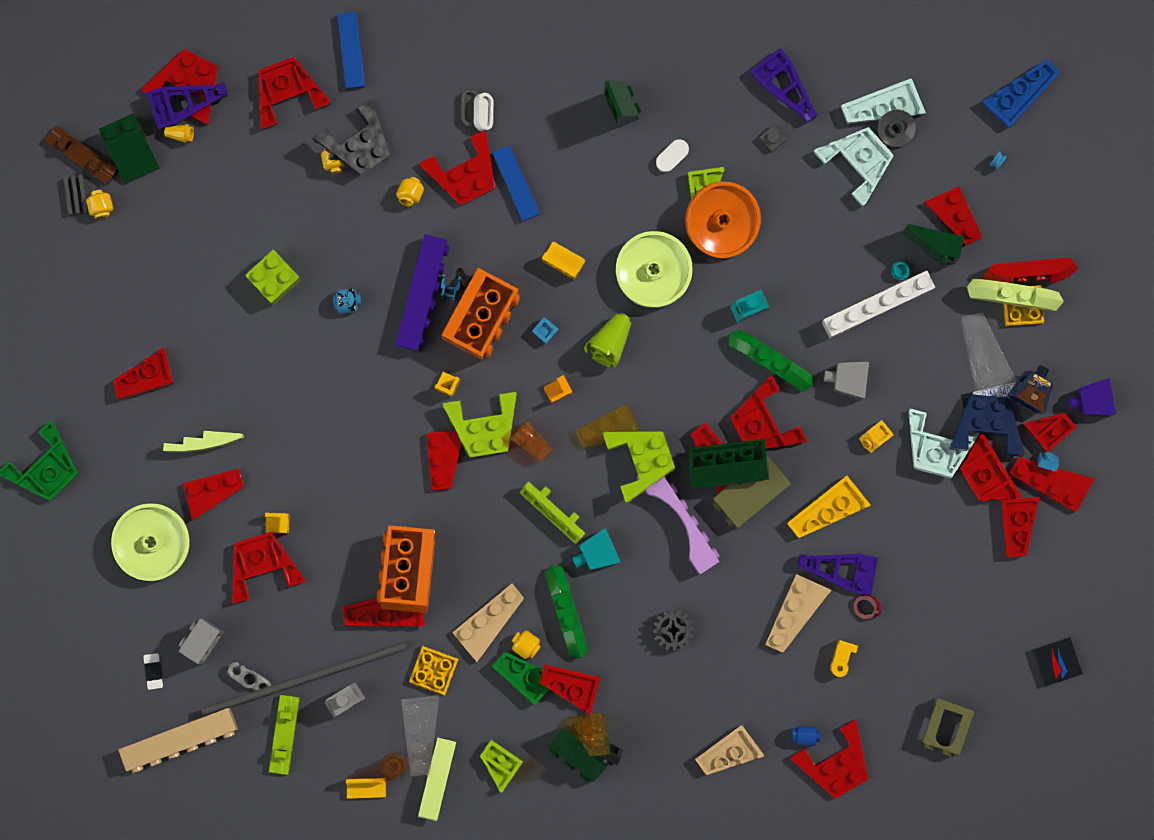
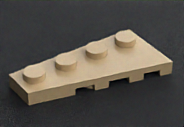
[765,574,831,653]

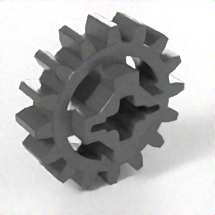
[652,609,694,651]

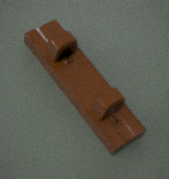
[45,126,118,185]

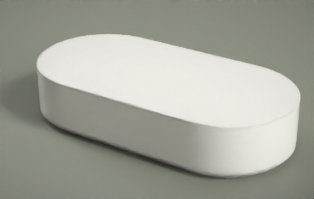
[474,93,494,131]
[656,140,689,173]

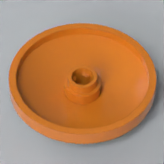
[685,181,761,258]

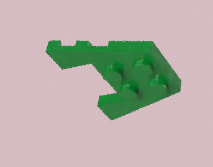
[0,420,79,501]

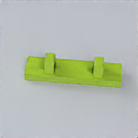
[519,481,585,544]
[269,695,300,775]

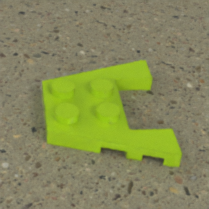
[442,392,517,458]
[603,432,675,504]

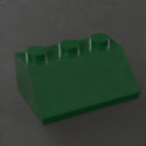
[548,727,608,782]

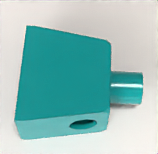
[730,290,770,324]
[572,528,620,571]

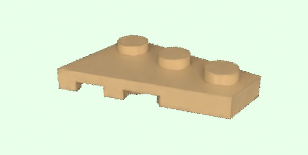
[695,725,764,775]

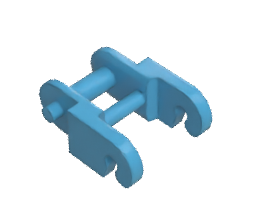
[440,274,461,301]

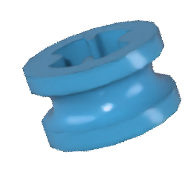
[990,151,1007,170]

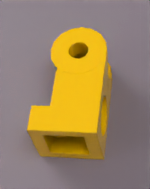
[830,640,858,677]

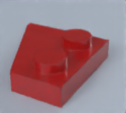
[1023,413,1077,452]

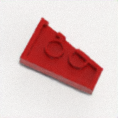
[924,186,983,246]
[183,468,244,521]
[1001,497,1040,558]
[539,664,600,715]

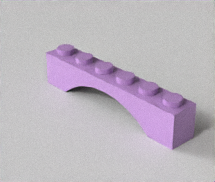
[636,475,720,575]

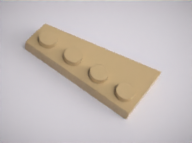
[452,584,524,662]

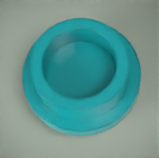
[891,261,910,280]

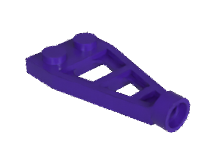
[750,48,818,124]
[147,82,228,129]
[797,554,878,595]

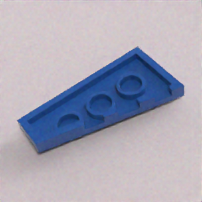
[981,59,1060,128]

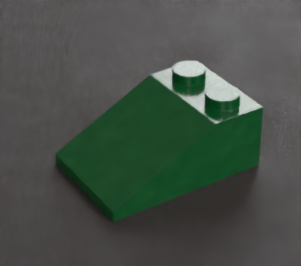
[603,80,641,128]
[98,113,160,184]
[902,224,964,266]

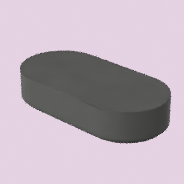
[460,89,478,127]

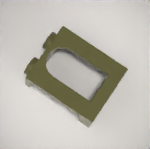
[920,698,975,757]

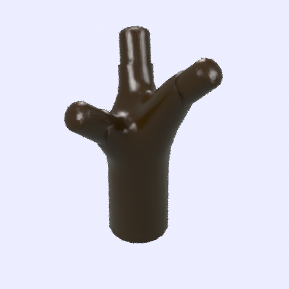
[459,268,474,287]

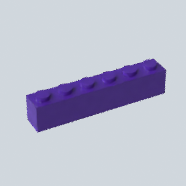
[395,234,450,352]

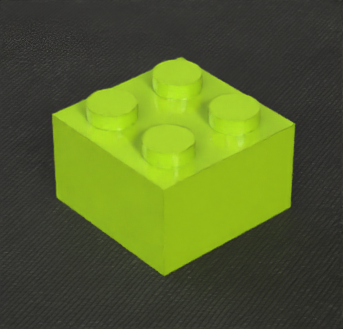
[245,249,301,306]

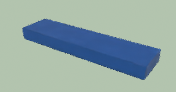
[338,12,365,89]
[492,145,540,222]

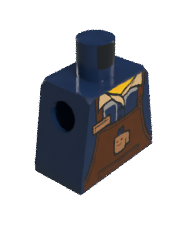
[1007,365,1053,414]

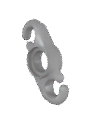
[228,662,272,691]

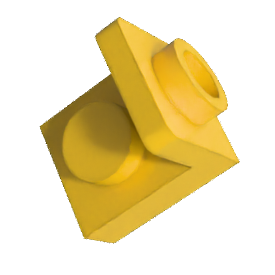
[859,420,894,453]

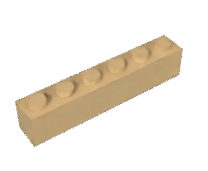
[118,708,238,773]

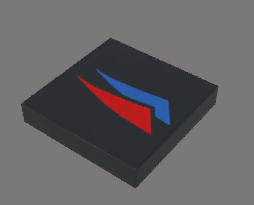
[1033,637,1083,686]

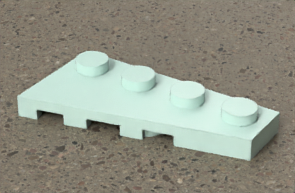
[841,78,926,124]

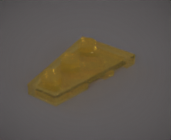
[575,403,641,448]

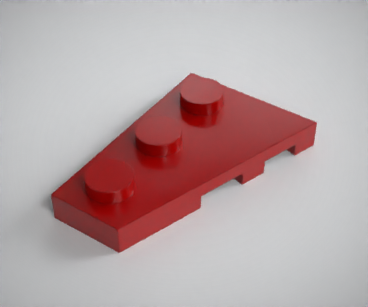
[113,347,174,400]
[427,430,462,491]

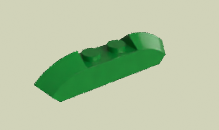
[729,330,812,392]
[545,564,588,659]

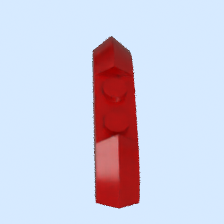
[983,257,1078,284]

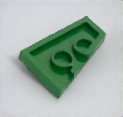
[492,652,549,706]

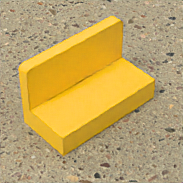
[542,242,585,280]
[346,778,386,798]

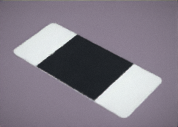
[143,653,163,690]

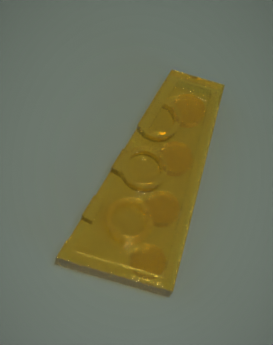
[567,713,610,756]

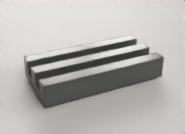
[63,175,88,216]

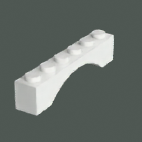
[822,271,935,339]

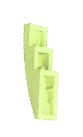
[163,431,244,453]
[418,738,456,821]

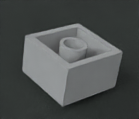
[179,619,224,664]

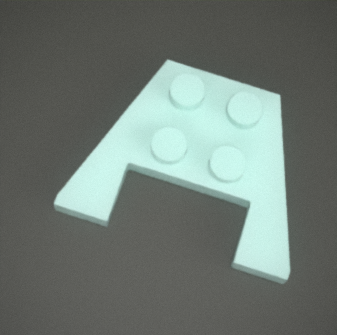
[814,127,894,207]
[908,409,980,479]

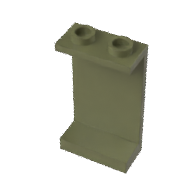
[712,457,791,529]

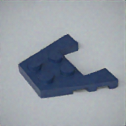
[949,394,1025,457]

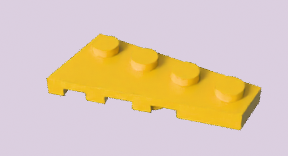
[787,476,871,538]

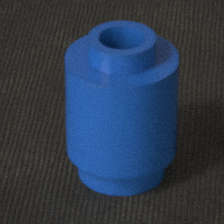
[792,726,820,746]

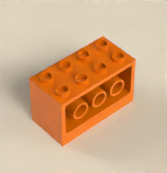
[441,268,521,361]
[377,525,435,613]

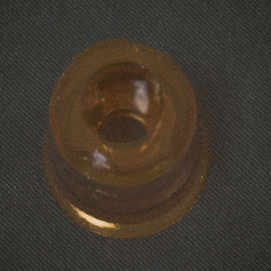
[510,420,553,462]
[381,752,408,780]

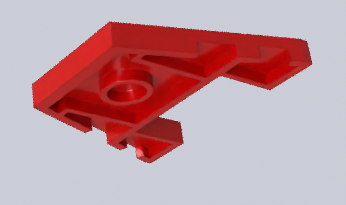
[141,49,219,125]
[258,57,331,130]
[419,131,495,206]
[730,375,807,449]
[232,532,306,604]
[790,719,869,799]

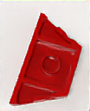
[959,434,1022,501]

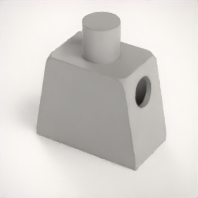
[823,362,869,400]
[324,682,366,719]

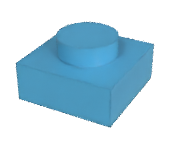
[532,317,559,344]
[1038,452,1059,472]

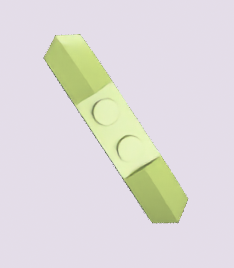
[967,279,1064,311]

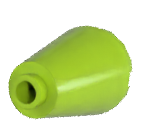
[584,313,631,368]

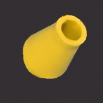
[164,124,194,143]

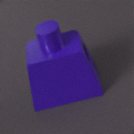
[1068,378,1116,416]

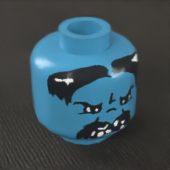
[333,288,361,314]

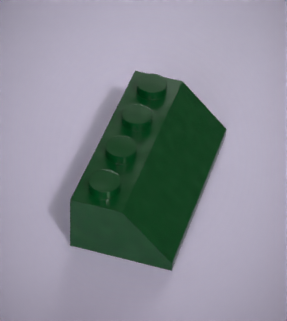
[689,439,769,489]

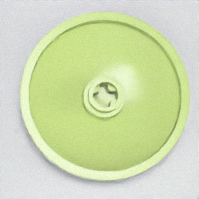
[616,231,692,308]
[111,504,190,581]

